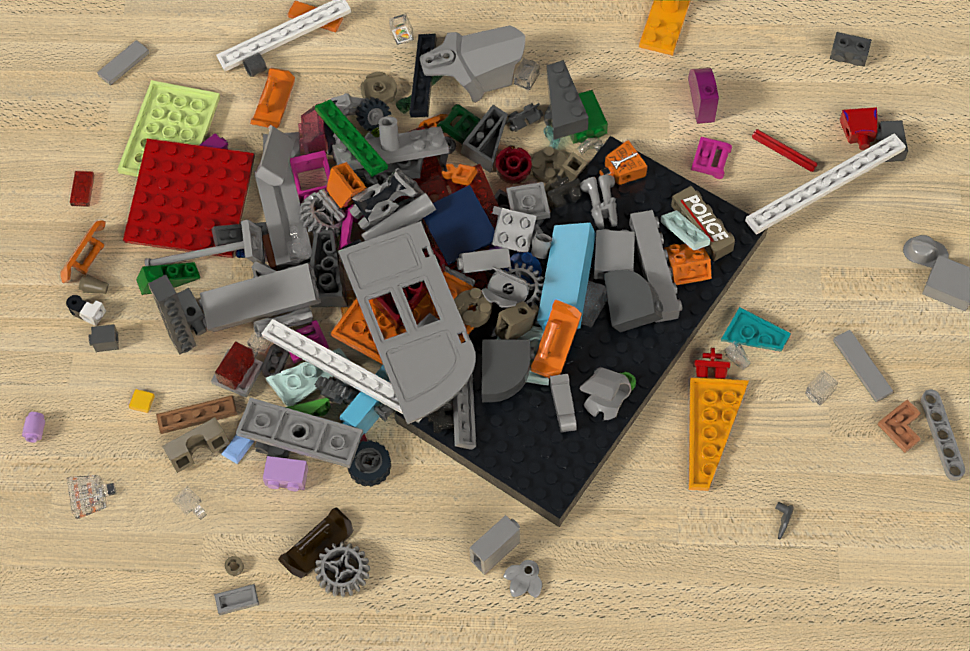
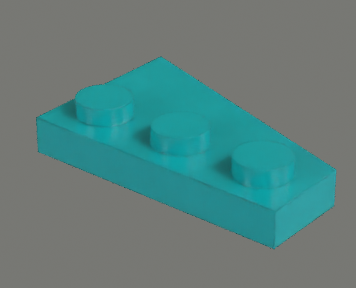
[721,307,791,352]

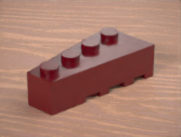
[373,247,446,330]

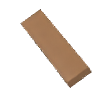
[156,395,237,434]

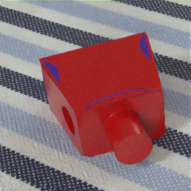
[840,107,877,150]

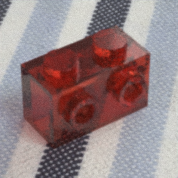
[215,341,255,390]

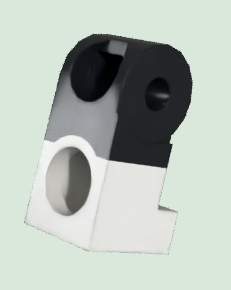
[66,295,106,326]

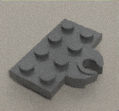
[353,158,424,186]

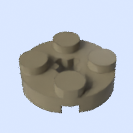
[361,72,397,104]
[532,146,567,183]
[454,288,492,327]

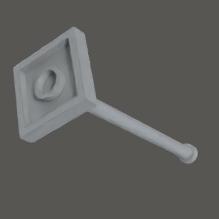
[145,220,265,266]

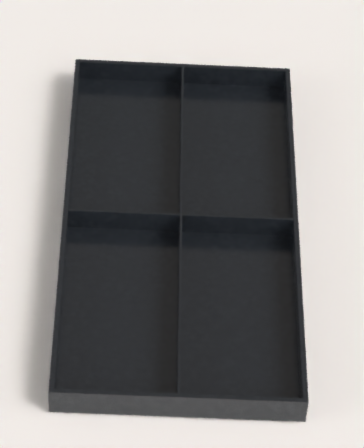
[395,136,768,527]

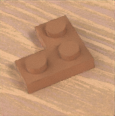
[877,399,921,453]

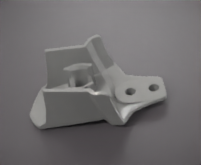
[420,25,525,102]

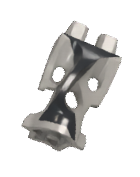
[323,93,366,162]
[349,168,424,231]

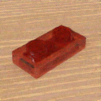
[70,171,95,207]

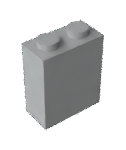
[594,229,635,280]
[456,248,511,274]
[922,255,970,311]
[470,515,520,575]

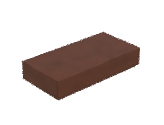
[262,234,278,271]

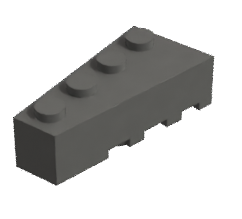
[547,60,588,140]
[310,230,348,307]

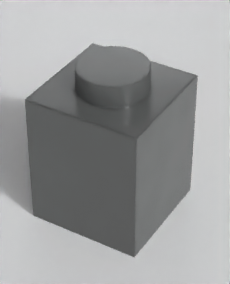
[89,324,119,352]

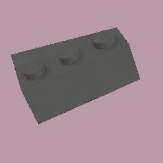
[460,105,508,173]

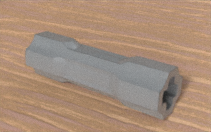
[253,306,313,338]

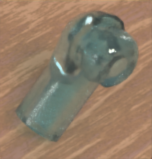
[543,126,561,150]

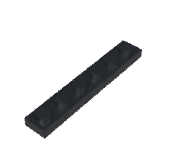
[409,33,437,118]

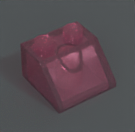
[298,103,327,155]

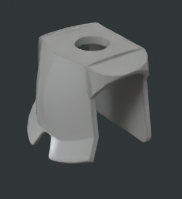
[482,267,529,307]
[580,367,632,420]

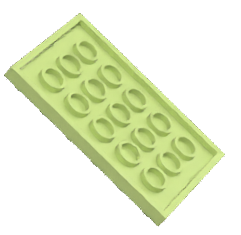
[117,80,220,177]

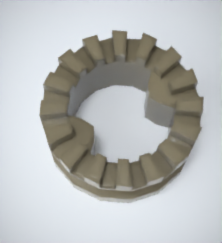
[225,556,244,576]

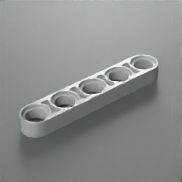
[921,389,965,481]

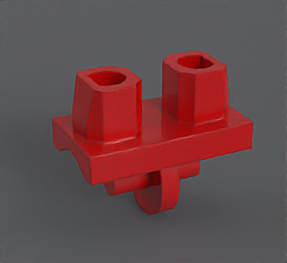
[693,347,730,379]

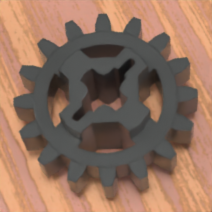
[314,376,356,405]

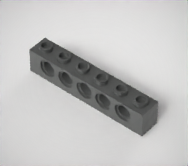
[148,275,196,355]

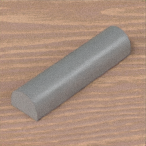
[361,193,436,241]

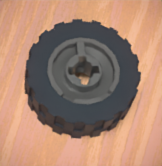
[348,440,391,487]

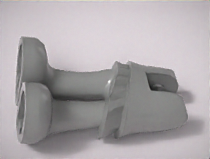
[580,175,617,229]

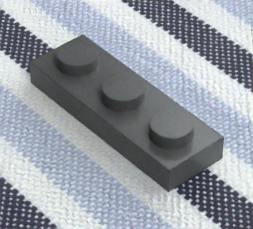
[212,222,269,247]

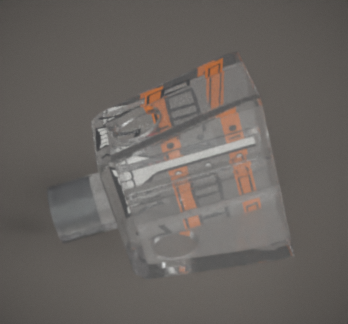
[67,475,117,519]

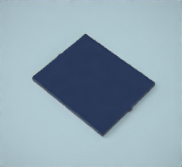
[423,185,495,265]

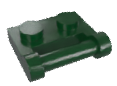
[437,104,481,144]

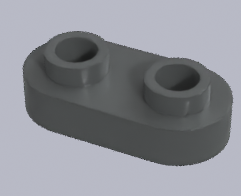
[262,344,289,378]

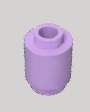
[22,412,45,443]

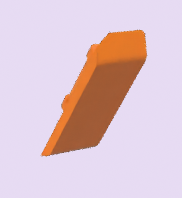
[250,67,295,128]
[60,220,106,284]
[530,300,582,379]

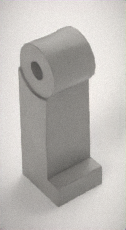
[550,374,576,432]

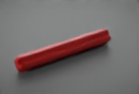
[752,129,818,172]

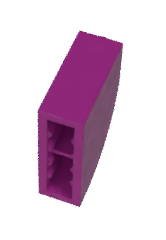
[688,67,719,124]

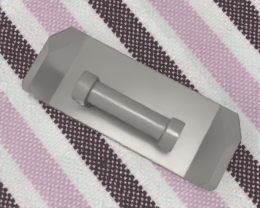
[255,125,295,186]

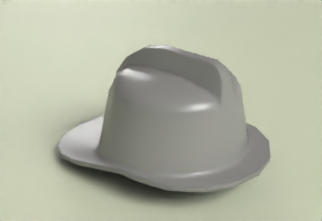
[903,235,949,268]

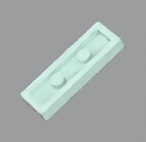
[661,210,710,250]

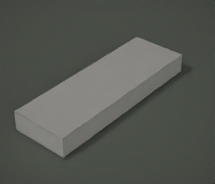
[97,40,149,86]

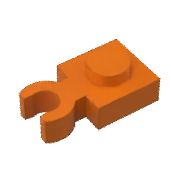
[441,164,478,186]

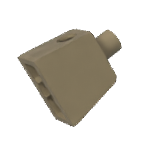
[495,301,539,340]

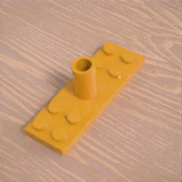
[639,0,691,56]

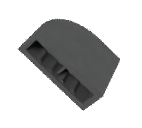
[604,270,663,332]
[482,340,534,402]

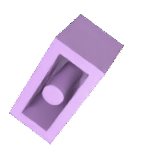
[263,456,308,492]

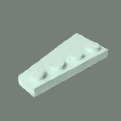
[266,348,350,407]

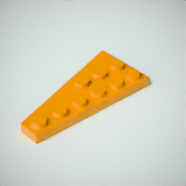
[688,378,749,491]

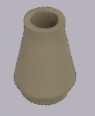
[79,275,109,294]

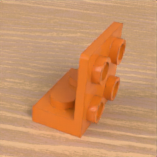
[664,244,712,285]

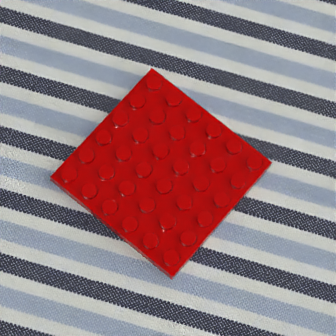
[123,139,255,258]

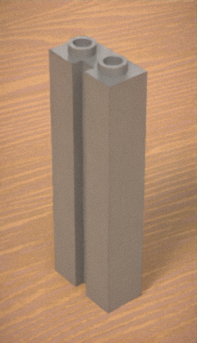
[254,163,312,271]
[199,263,321,332]

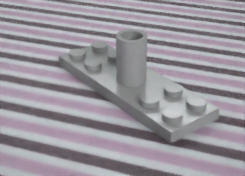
[332,116,449,170]
[236,398,363,468]

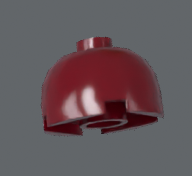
[495,147,532,184]

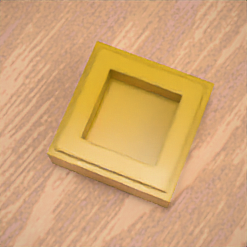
[129,389,155,413]

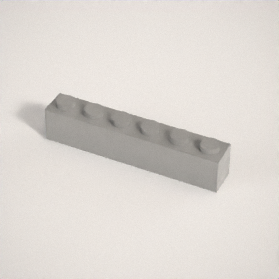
[629,210,682,323]

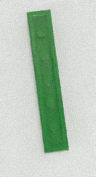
[315,99,388,177]

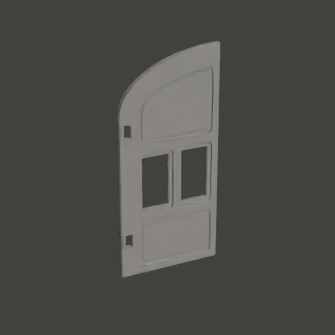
[338,221,476,424]

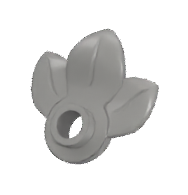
[503,560,542,598]

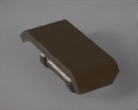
[278,507,354,578]

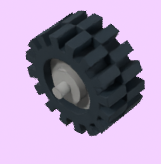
[356,97,391,133]

